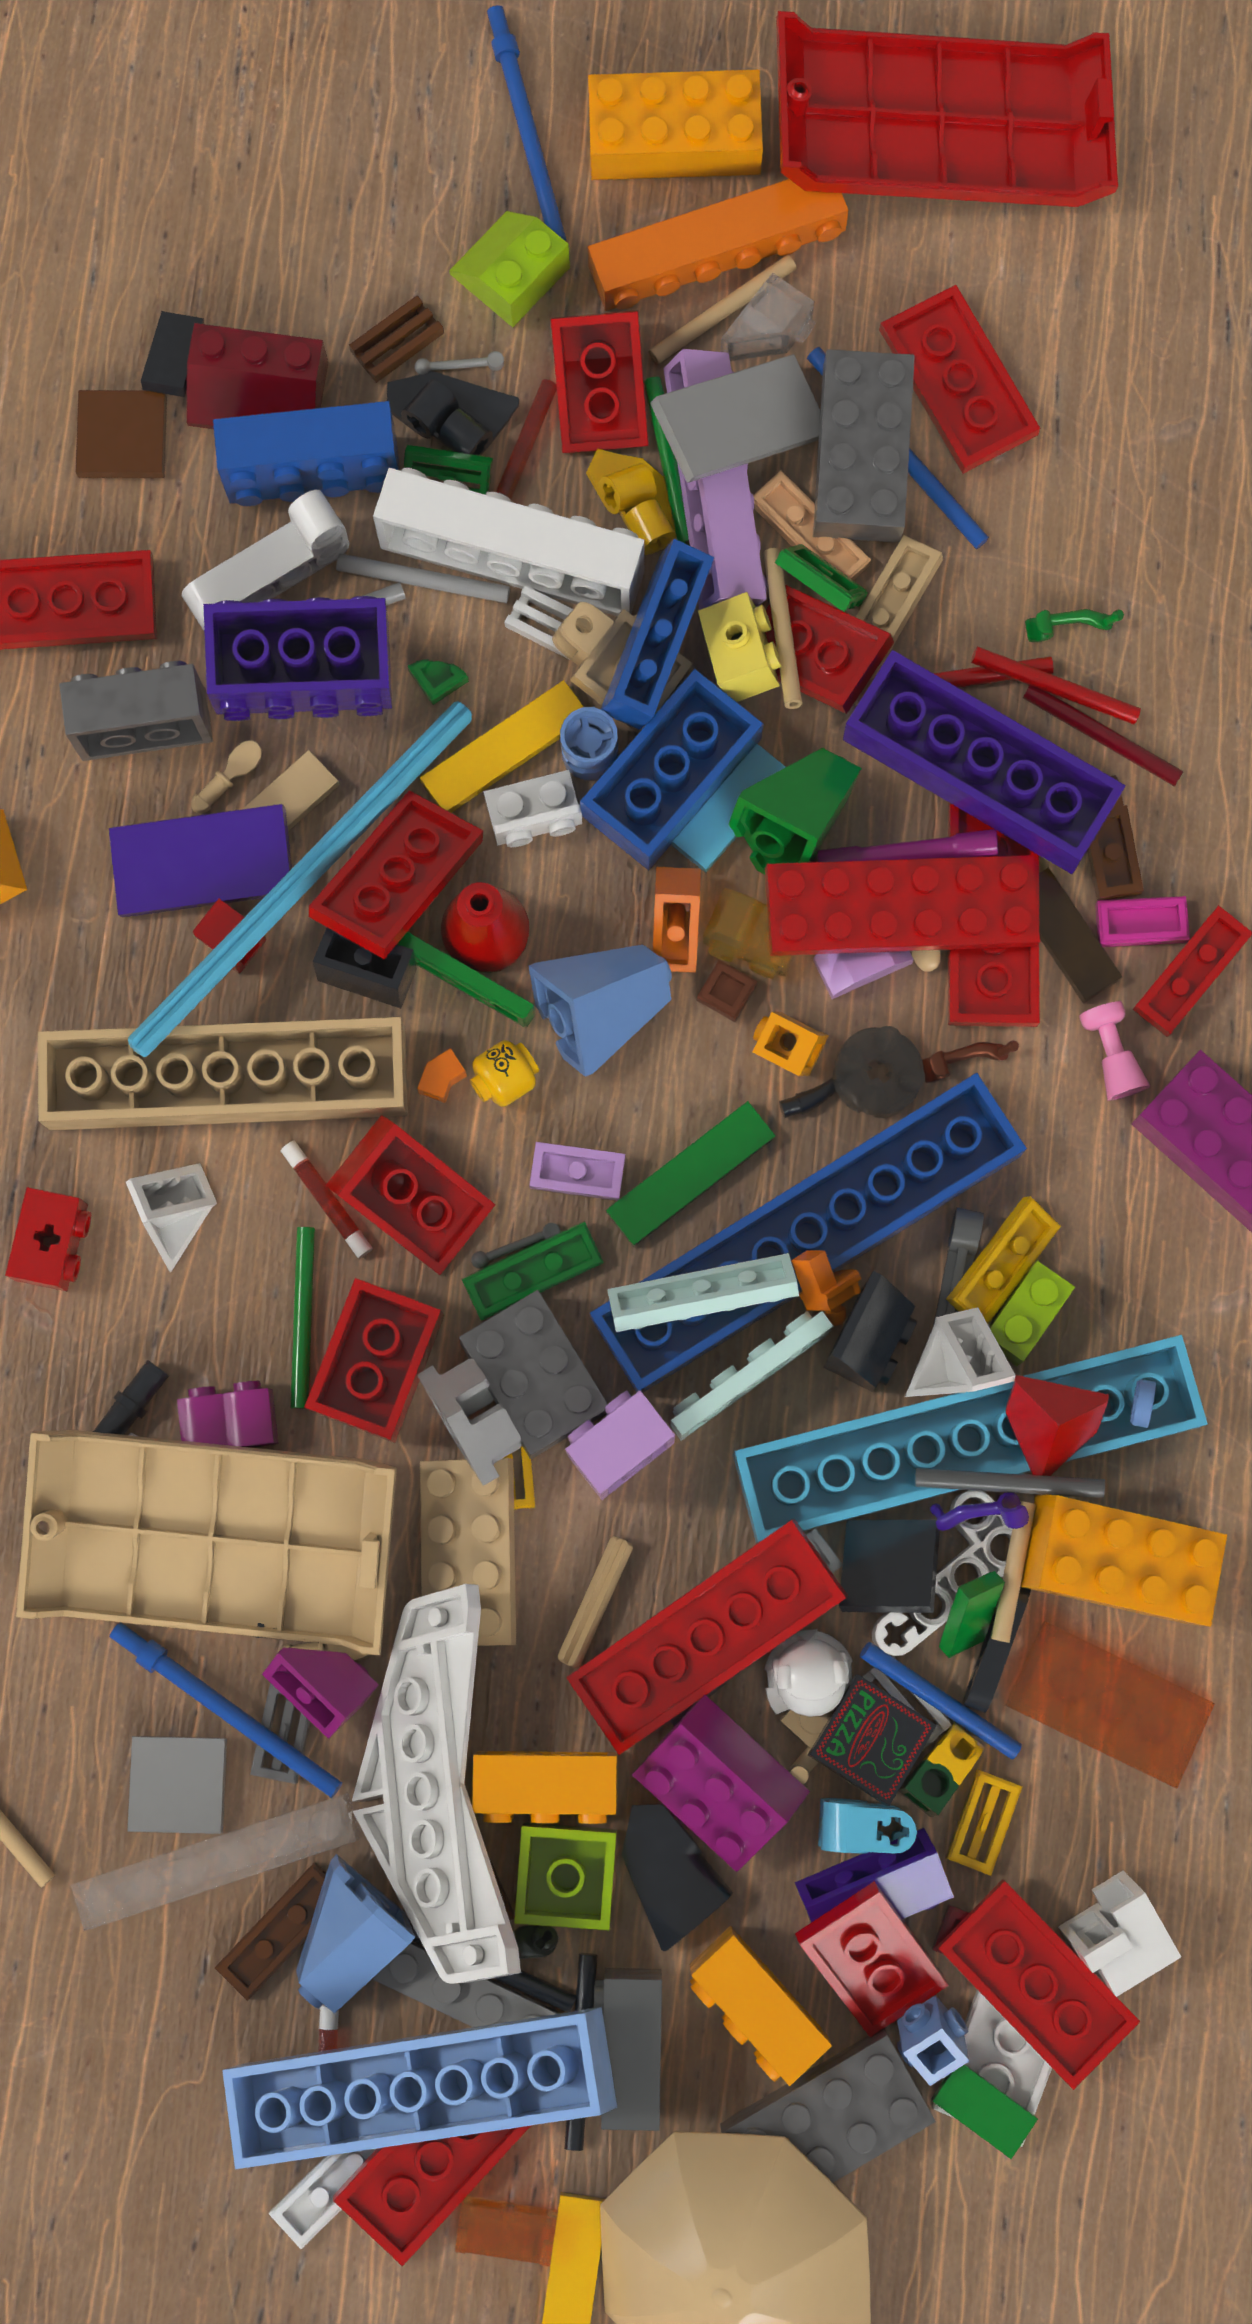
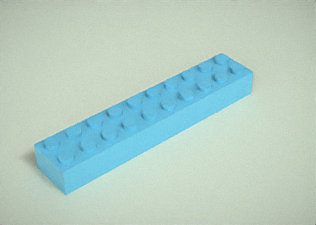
[733,1335,1208,1543]

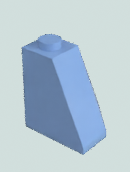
[529,944,672,1077]
[296,1854,415,2013]

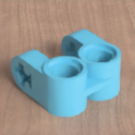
[818,1798,917,1854]

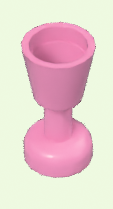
[1079,1001,1150,1101]

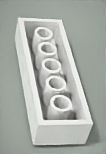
[373,468,645,616]

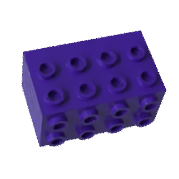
[203,596,392,721]

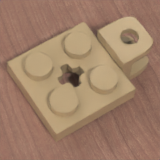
[552,602,693,733]

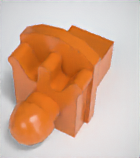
[791,1250,861,1326]

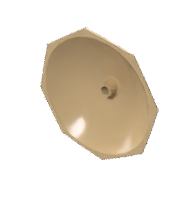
[600,2131,871,2324]

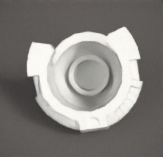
[764,1629,853,1717]

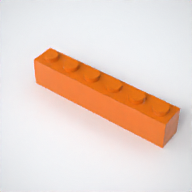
[587,179,849,311]

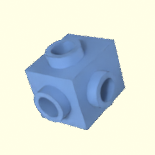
[897,1995,969,2086]

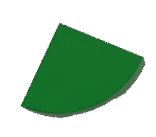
[407,659,469,705]

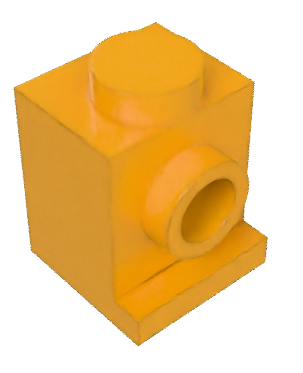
[752,1012,829,1076]

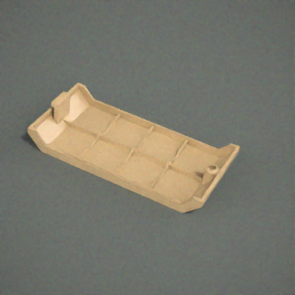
[16,1430,397,1655]

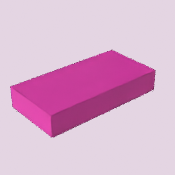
[1095,896,1190,947]

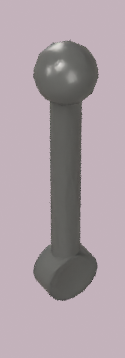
[471,1223,560,1269]

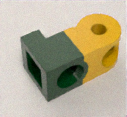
[899,1723,985,1817]

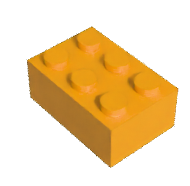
[472,1751,617,1824]
[689,1925,832,2086]

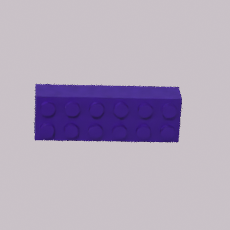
[843,650,1126,875]

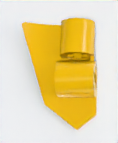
[586,449,677,555]

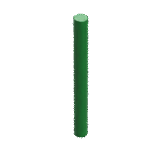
[644,376,690,546]
[290,1227,315,1409]

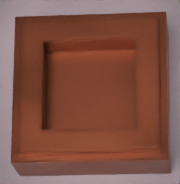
[696,960,758,1022]

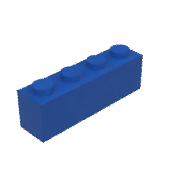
[601,539,714,730]

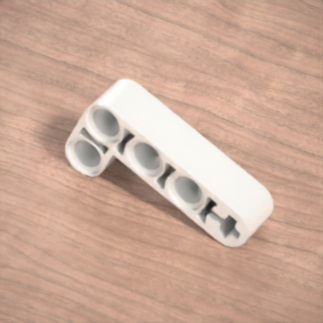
[182,490,349,630]
[872,1490,1012,1656]

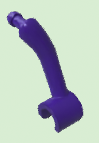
[930,1492,1029,1531]

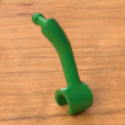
[1025,609,1124,642]

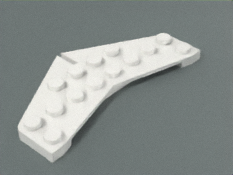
[352,1584,521,1984]

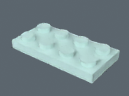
[670,1311,833,1441]

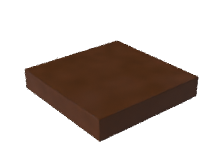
[75,390,167,478]

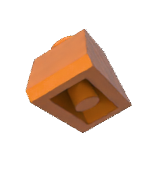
[653,867,701,973]

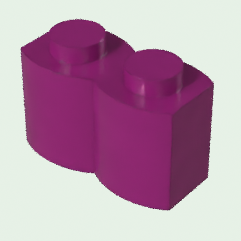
[177,1381,279,1448]

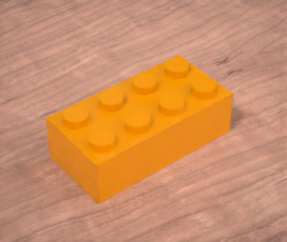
[588,69,763,180]
[1020,1495,1227,1627]

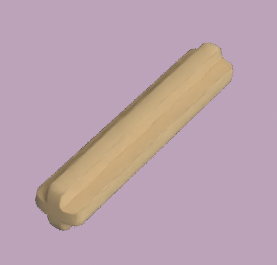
[558,1536,633,1668]

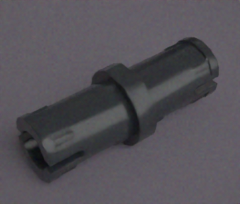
[93,1360,169,1435]

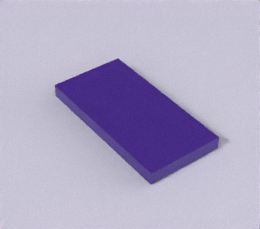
[109,804,292,917]

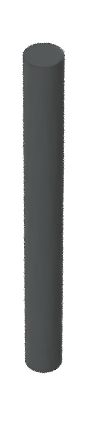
[915,1468,1105,1498]

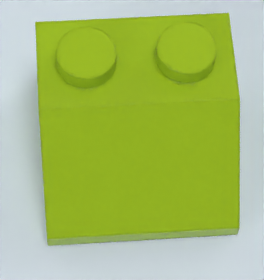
[449,211,570,328]

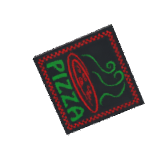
[808,1674,937,1806]

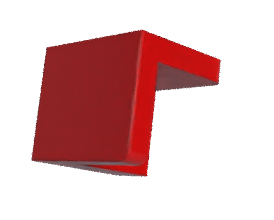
[193,898,267,974]

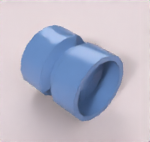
[560,707,618,780]

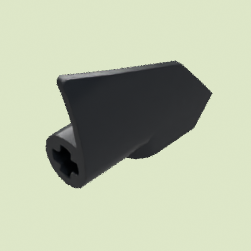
[387,371,519,456]
[621,1804,733,1951]

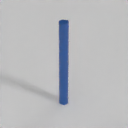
[860,1642,1022,1760]

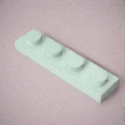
[607,1253,799,1332]

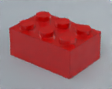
[304,1278,444,1443]

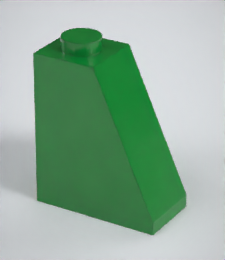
[728,748,862,875]

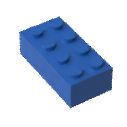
[213,401,400,506]
[580,669,763,871]

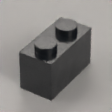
[313,927,417,1009]

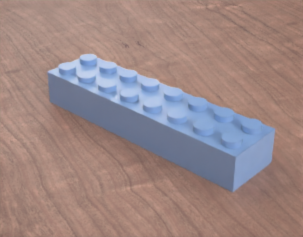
[222,2007,617,2169]

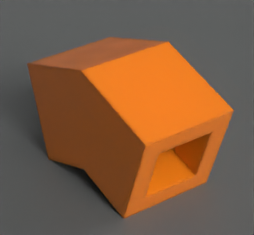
[417,1048,467,1103]

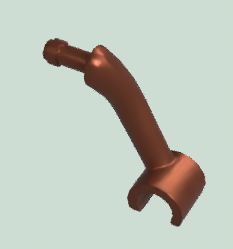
[919,1040,1019,1083]

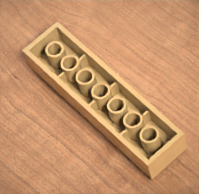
[38,1017,408,1130]

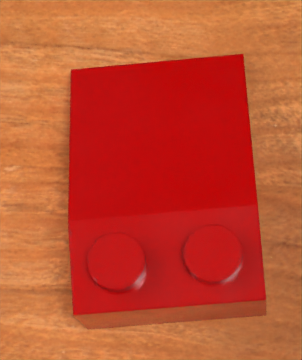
[551,310,649,453]
[325,1115,496,1275]

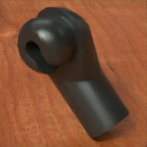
[513,1926,559,1959]

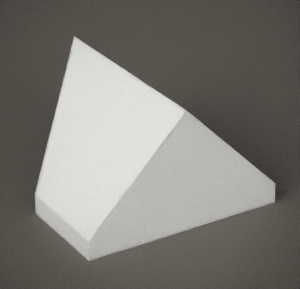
[126,1163,217,1273]
[905,1307,1016,1397]

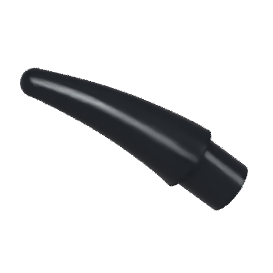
[779,1070,849,1118]

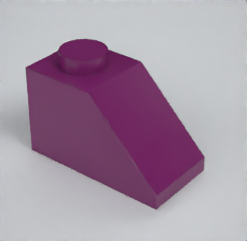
[262,1647,379,1739]

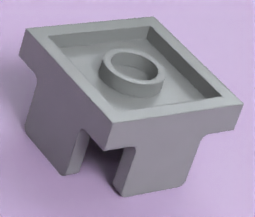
[417,1358,522,1486]

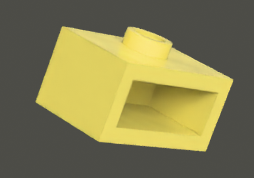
[698,592,781,702]

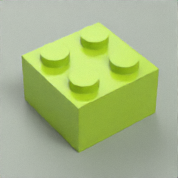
[514,1822,617,1931]

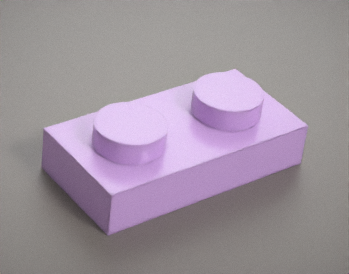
[529,1142,625,1201]

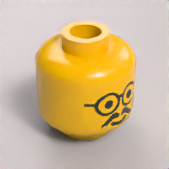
[469,1040,539,1107]

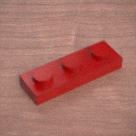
[1132,905,1252,1037]

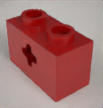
[5,1187,92,1292]

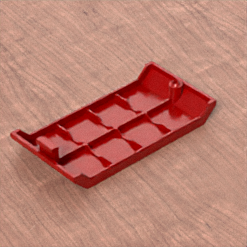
[776,11,1118,207]

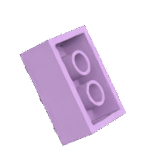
[565,1390,675,1500]

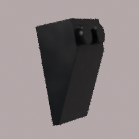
[823,1271,918,1392]

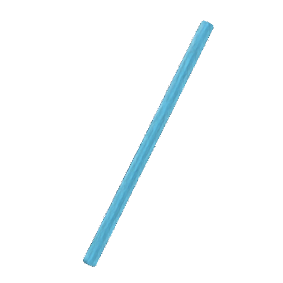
[128,701,472,1057]

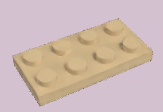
[420,1458,516,1646]

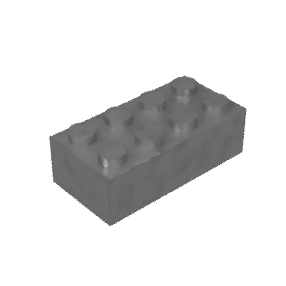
[813,349,915,543]
[720,2029,936,2183]

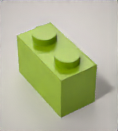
[989,1260,1075,1367]

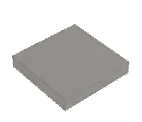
[127,1736,227,1834]

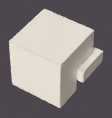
[1058,1870,1181,1997]

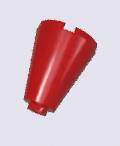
[441,882,529,973]

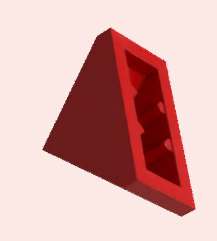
[1006,1375,1109,1476]

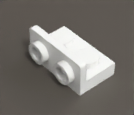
[483,770,582,848]

